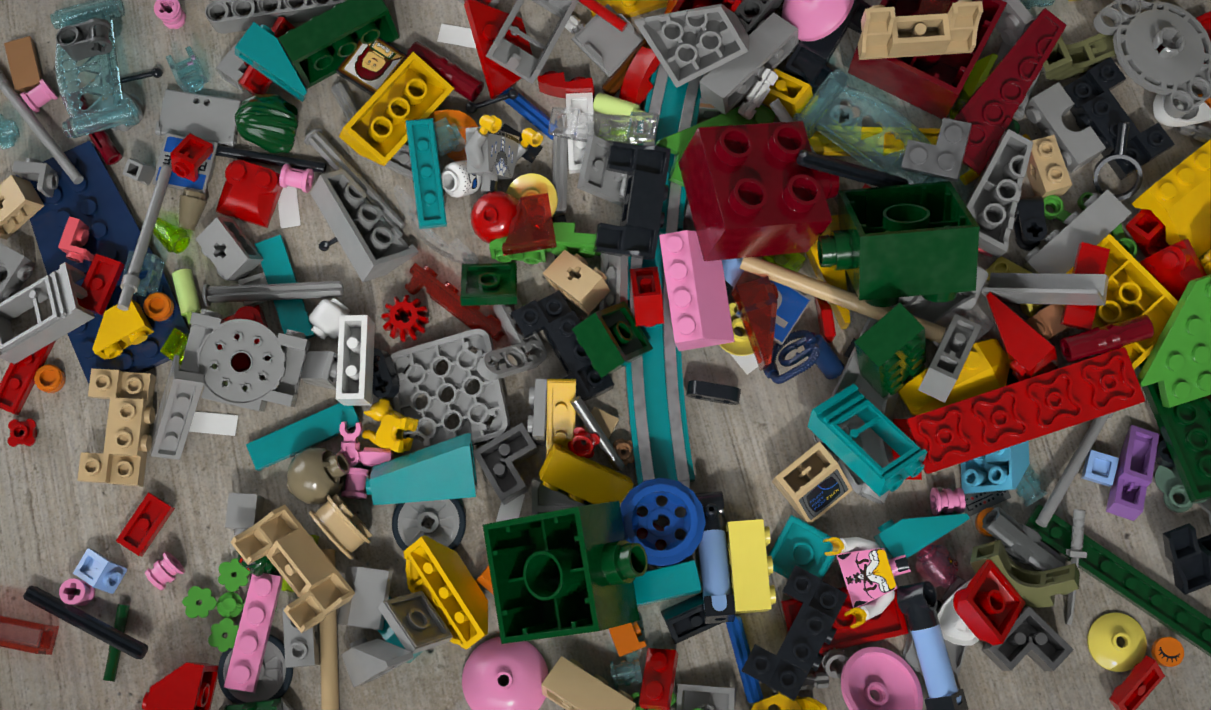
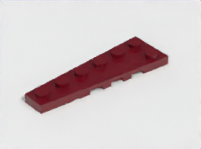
[936,8,1067,174]

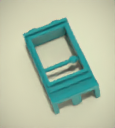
[807,383,927,497]

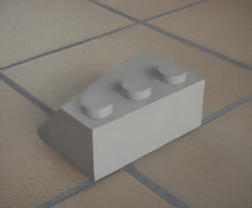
[634,4,749,88]

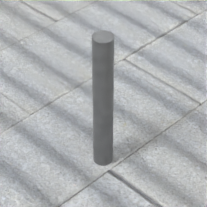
[570,396,625,471]

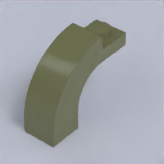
[1042,33,1117,81]
[970,540,1080,608]

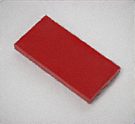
[780,587,909,653]

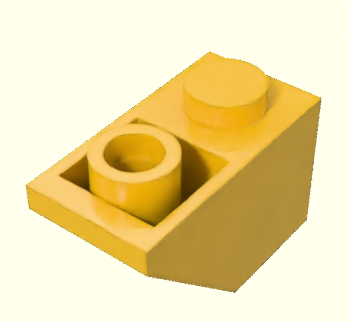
[92,299,154,360]

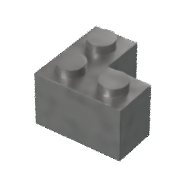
[901,118,972,182]
[473,423,538,505]
[981,607,1074,671]

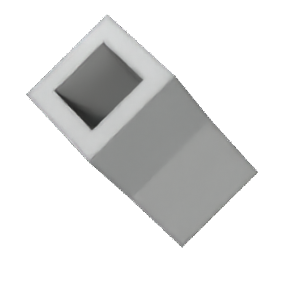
[123,158,155,186]

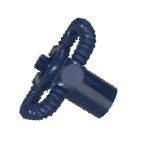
[763,330,845,384]

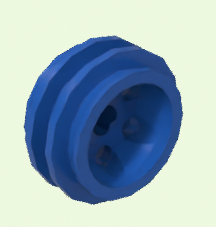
[620,478,706,567]

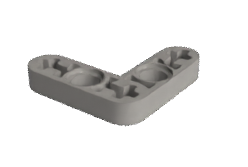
[477,298,547,381]

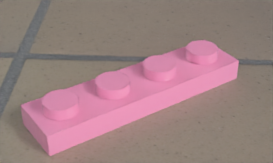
[224,573,283,693]

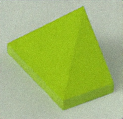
[959,53,998,106]

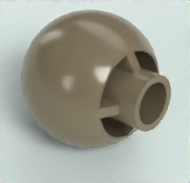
[287,447,350,505]

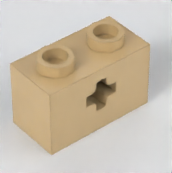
[1026,135,1072,199]
[0,175,44,240]
[542,250,611,315]

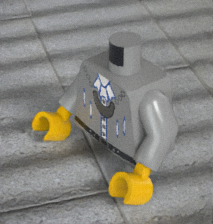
[465,115,543,193]

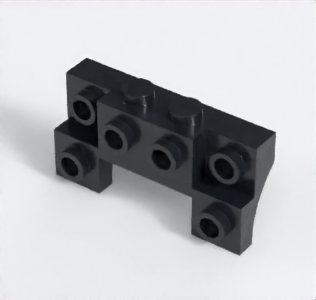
[784,0,872,102]
[1063,57,1175,180]
[594,141,671,260]
[511,290,615,402]
[1163,523,1211,595]
[741,565,848,701]

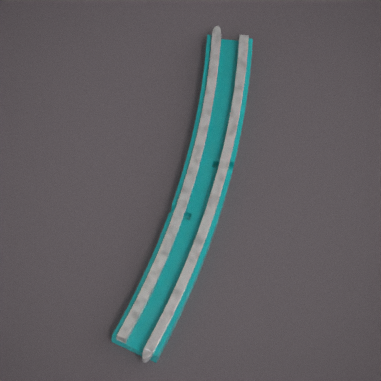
[626,63,704,488]

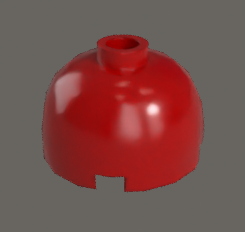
[470,191,527,244]

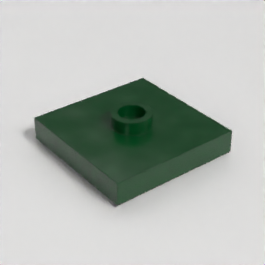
[460,263,517,306]

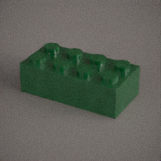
[278,0,400,89]
[854,303,926,398]

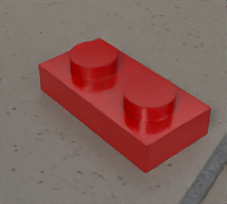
[77,254,125,316]
[116,492,175,557]
[639,648,679,710]
[1109,655,1165,710]

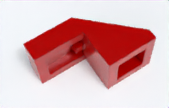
[1126,209,1170,258]

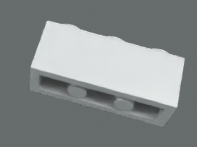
[336,315,375,406]

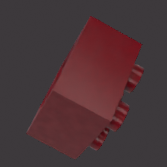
[847,0,1007,120]
[678,121,840,261]

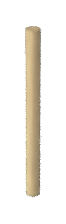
[739,257,946,343]
[319,549,339,710]

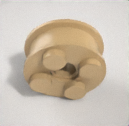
[309,494,372,559]

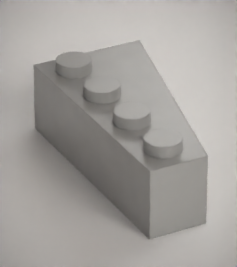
[965,129,1033,258]

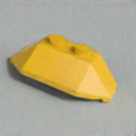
[898,338,1010,416]
[403,535,488,650]

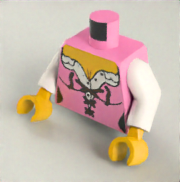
[823,537,911,628]

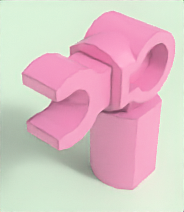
[339,421,394,467]

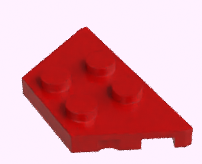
[464,0,533,100]

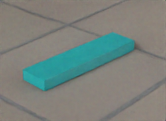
[405,118,447,229]
[255,235,315,339]
[246,403,361,471]

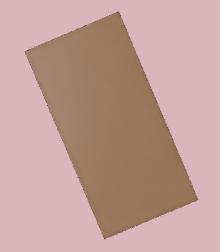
[4,36,42,94]

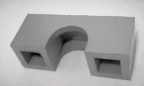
[1025,82,1106,173]

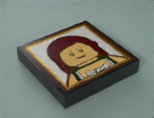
[336,37,406,96]

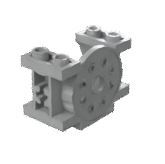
[179,309,311,412]

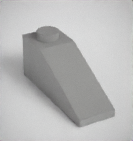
[918,314,982,403]
[341,638,414,687]

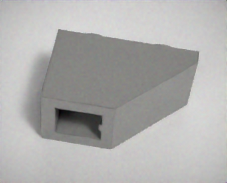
[300,351,338,390]

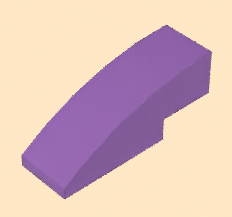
[1106,425,1159,521]

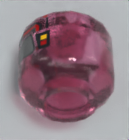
[915,544,959,588]

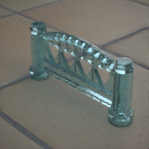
[50,0,140,138]
[792,69,946,184]

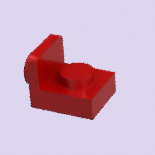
[170,133,213,182]

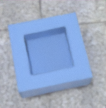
[1081,450,1119,487]

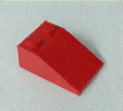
[986,292,1058,381]

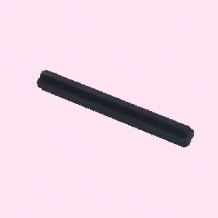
[796,150,909,187]
[23,586,149,660]

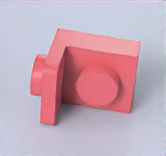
[58,216,94,263]

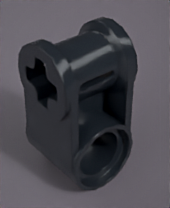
[1013,195,1047,251]

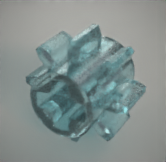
[0,114,20,150]

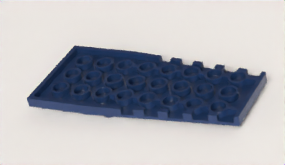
[16,141,190,384]

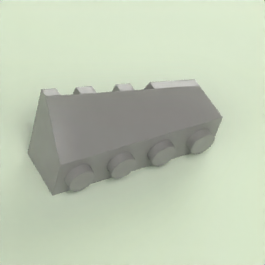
[310,169,419,282]

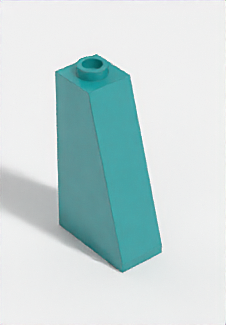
[366,433,478,505]
[633,560,702,607]

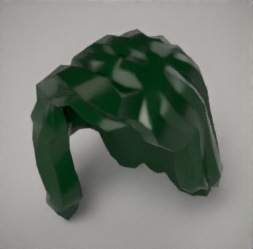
[235,94,299,154]

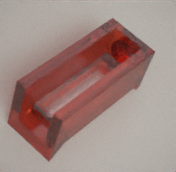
[0,615,59,655]

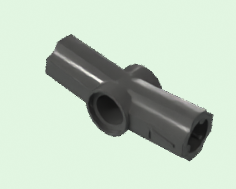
[982,508,1066,571]

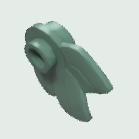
[1154,465,1207,513]

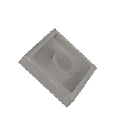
[377,590,453,654]

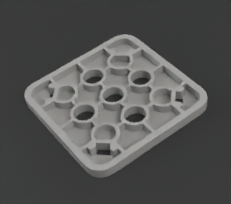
[391,329,510,455]

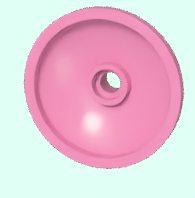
[782,0,854,42]
[462,637,549,710]
[841,647,923,710]

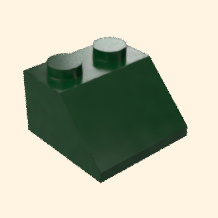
[572,301,653,378]

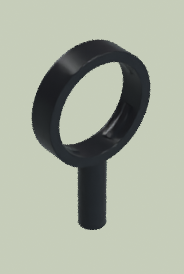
[1093,122,1143,201]

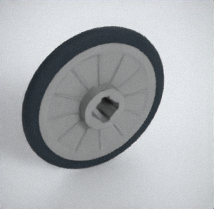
[392,499,466,551]
[217,634,293,704]

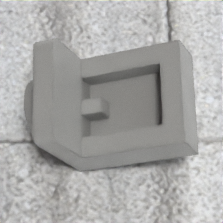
[12,158,59,197]

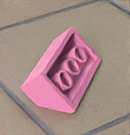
[659,230,735,351]

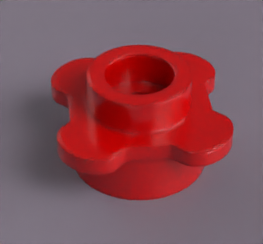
[7,419,37,447]
[568,426,600,458]

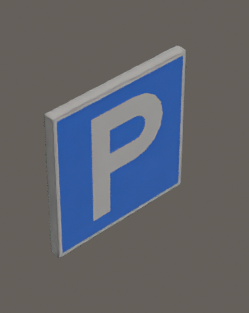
[735,277,811,345]

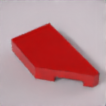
[815,297,836,343]

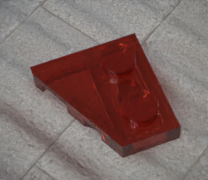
[502,193,556,256]

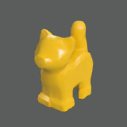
[362,398,419,453]

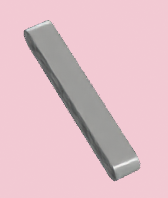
[205,0,391,34]

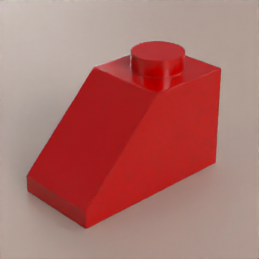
[630,267,664,327]

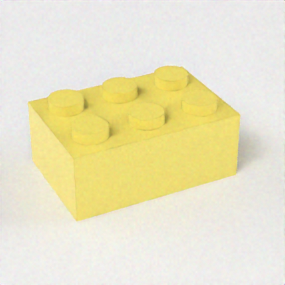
[725,519,776,614]

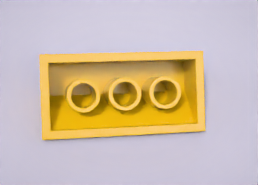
[339,52,454,166]

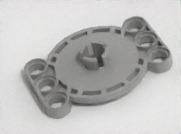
[1093,0,1211,118]

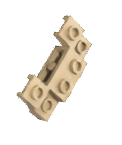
[857,0,983,60]
[77,369,156,487]
[230,505,355,634]

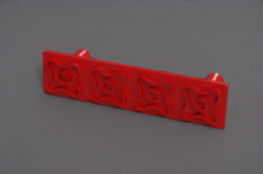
[907,347,1145,474]

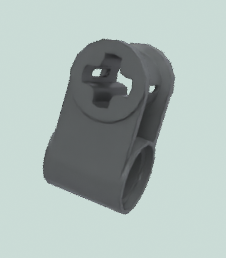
[56,18,112,61]

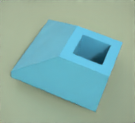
[961,441,1030,494]

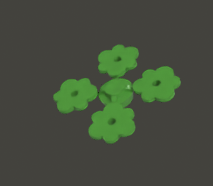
[182,558,277,652]

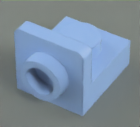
[73,548,127,594]

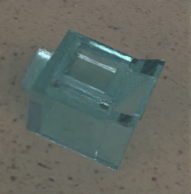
[166,46,209,93]
[434,117,462,156]

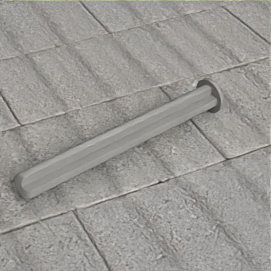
[304,128,405,231]
[203,281,344,306]

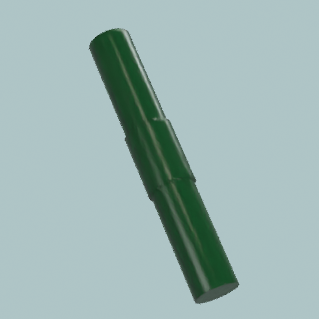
[103,604,130,682]

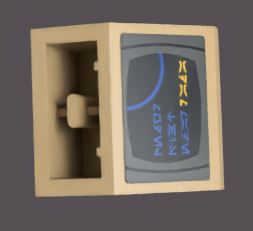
[772,441,853,525]

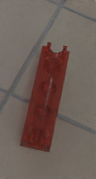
[405,263,504,342]

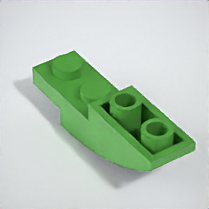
[489,222,601,264]

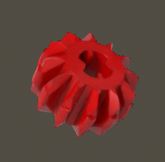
[381,295,429,342]

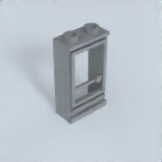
[486,0,578,84]
[0,262,95,364]

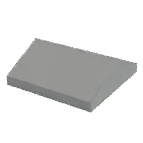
[337,566,393,630]
[676,684,736,710]

